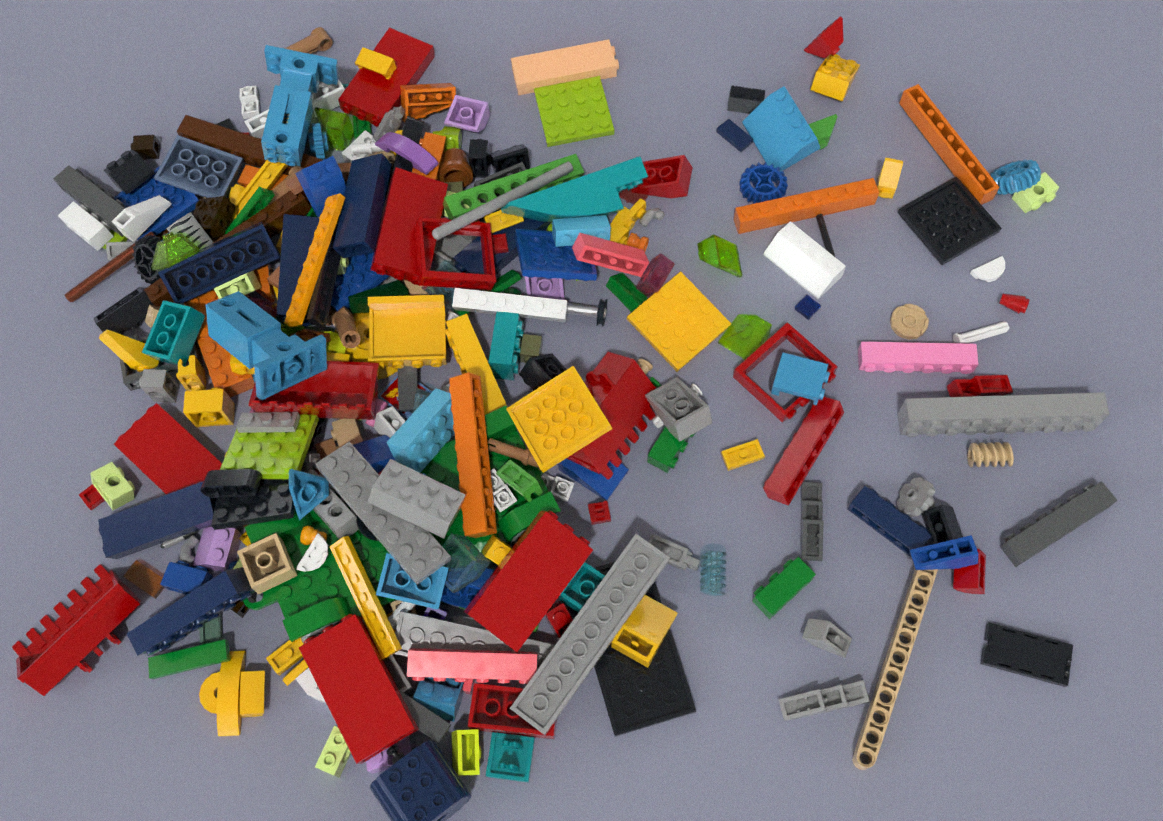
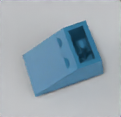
[413,677,464,722]

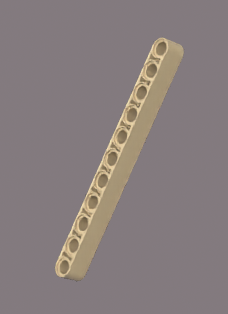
[852,569,938,770]

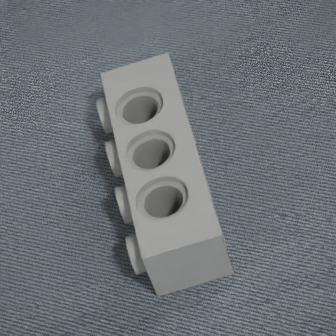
[308,469,359,539]

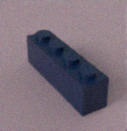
[847,486,932,558]

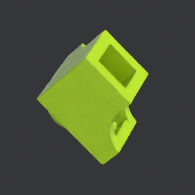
[433,126,462,153]

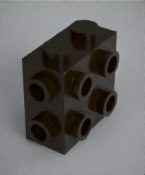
[193,196,236,238]

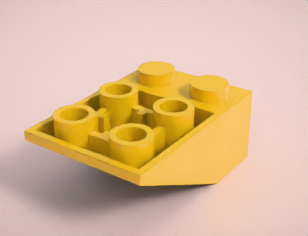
[810,54,860,101]
[611,595,678,668]

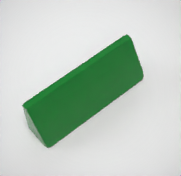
[606,272,648,313]

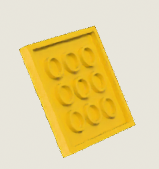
[626,271,731,372]
[506,366,613,473]

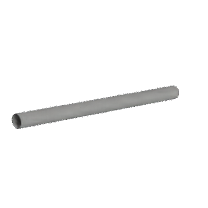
[432,161,573,240]

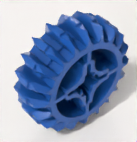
[739,162,788,204]

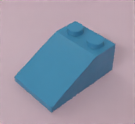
[376,553,449,609]

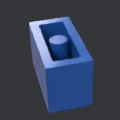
[160,561,213,595]

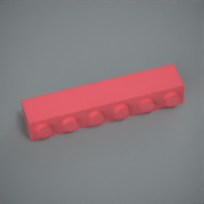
[407,648,537,684]

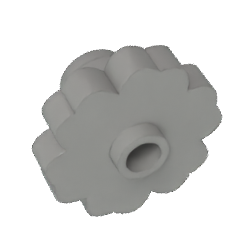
[897,477,935,517]

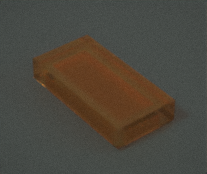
[123,560,164,599]

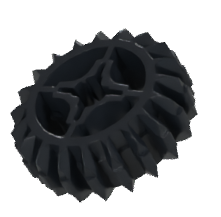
[132,235,175,285]

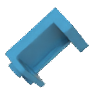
[771,352,830,405]

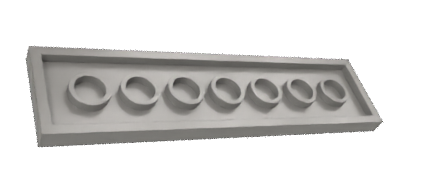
[315,441,451,585]
[395,611,556,681]

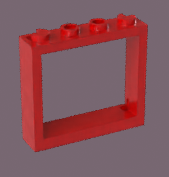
[414,216,496,290]
[733,322,838,423]

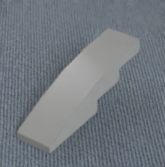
[779,680,870,721]

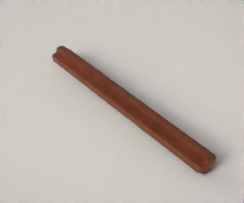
[65,232,157,302]

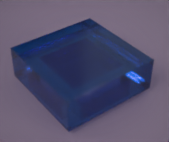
[795,294,821,320]

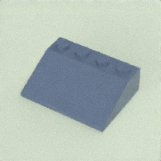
[154,135,245,198]

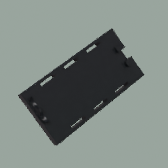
[980,622,1073,687]

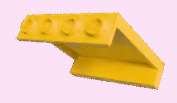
[368,295,447,369]

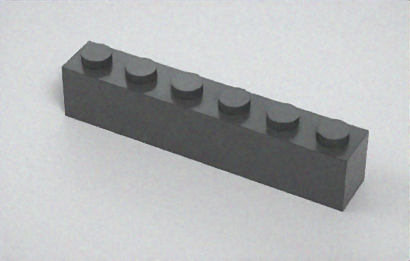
[53,165,128,237]
[1000,481,1118,567]

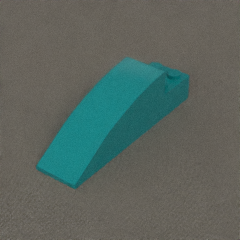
[501,156,648,222]

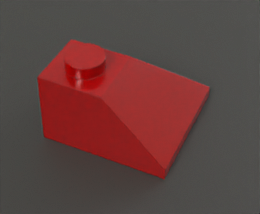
[804,16,844,58]

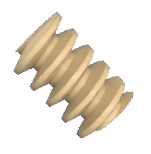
[967,442,1014,468]

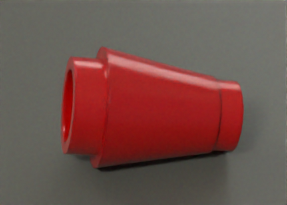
[999,293,1030,314]

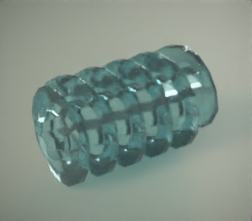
[700,551,727,596]

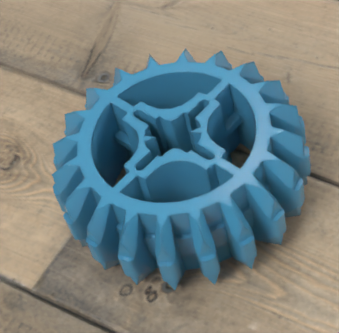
[990,159,1041,195]

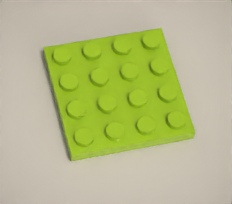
[534,76,614,147]
[220,414,319,479]

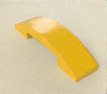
[217,650,246,736]

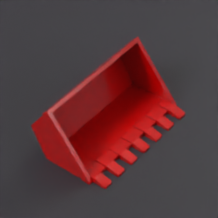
[567,352,657,479]
[12,564,141,696]

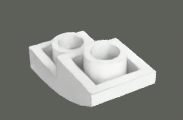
[240,86,260,119]
[491,469,517,513]
[541,473,574,502]

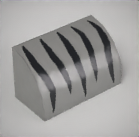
[166,212,213,255]

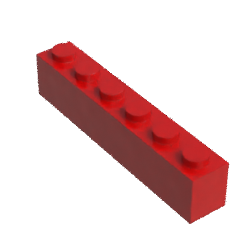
[763,397,844,506]

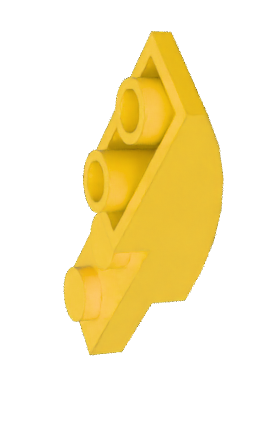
[610,198,646,245]

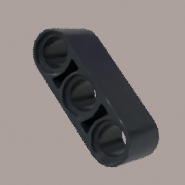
[200,469,262,498]

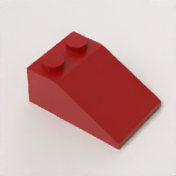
[631,155,693,199]

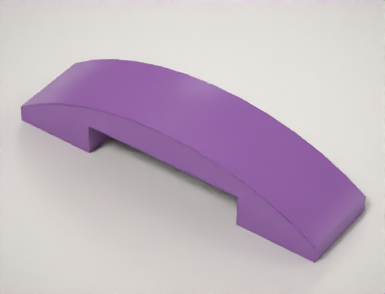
[375,132,438,175]

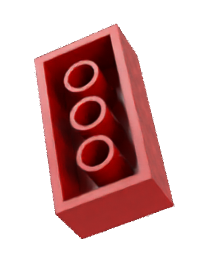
[468,683,557,740]

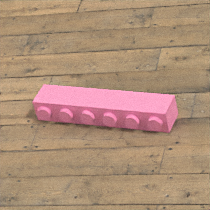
[858,342,979,374]

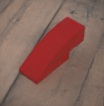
[947,375,1013,397]

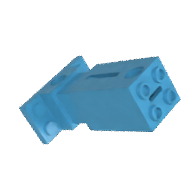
[261,45,338,166]
[205,291,327,400]

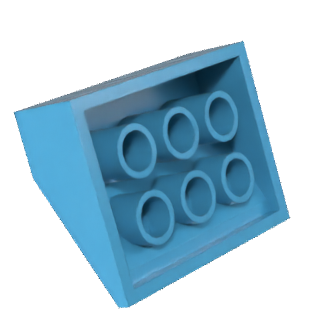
[742,86,820,171]

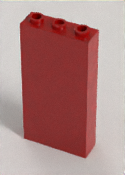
[338,27,435,127]
[370,167,448,285]
[114,403,222,495]
[464,510,593,652]
[299,614,419,764]

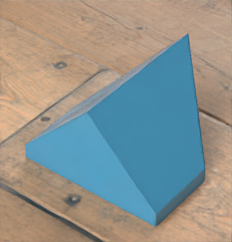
[289,469,329,520]

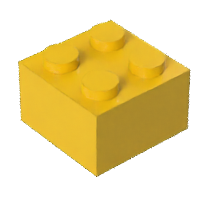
[183,387,235,427]

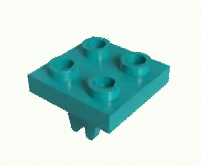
[486,732,535,783]

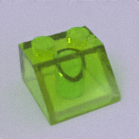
[315,107,354,151]

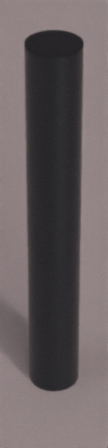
[816,214,835,257]

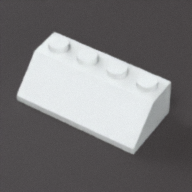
[763,221,846,300]

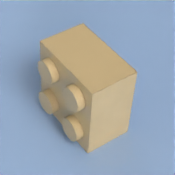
[237,533,298,594]

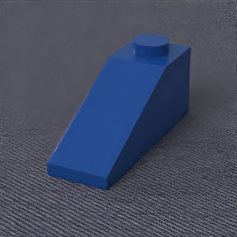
[910,535,978,570]

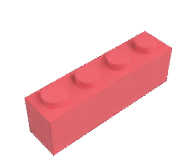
[572,233,649,277]

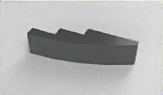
[801,482,824,561]

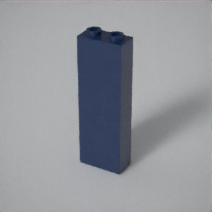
[333,153,392,258]
[277,214,319,326]
[453,217,551,275]
[98,481,217,559]

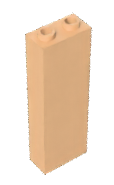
[511,39,619,96]

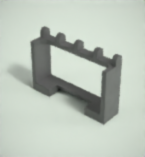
[119,334,204,391]

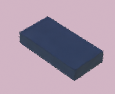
[716,119,754,152]

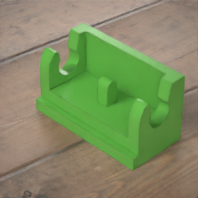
[496,460,543,502]

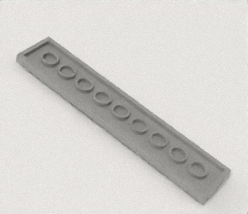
[510,534,670,735]

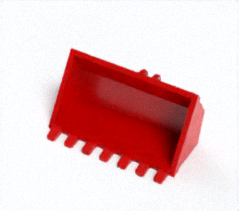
[249,361,379,420]

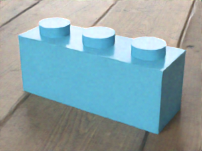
[552,215,611,247]

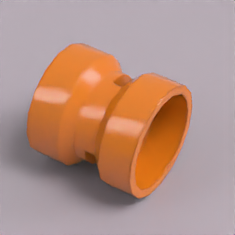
[627,233,649,252]

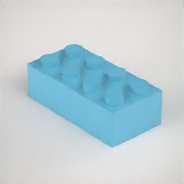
[387,388,454,473]

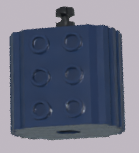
[370,740,472,821]

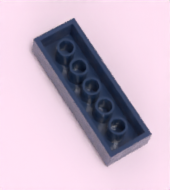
[158,222,280,304]
[126,567,254,656]

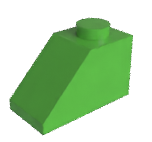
[808,114,838,150]

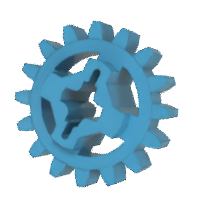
[308,123,328,160]

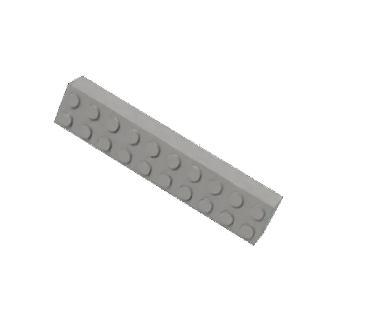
[897,392,1109,437]

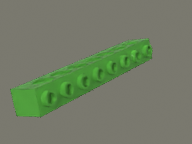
[443,154,585,220]

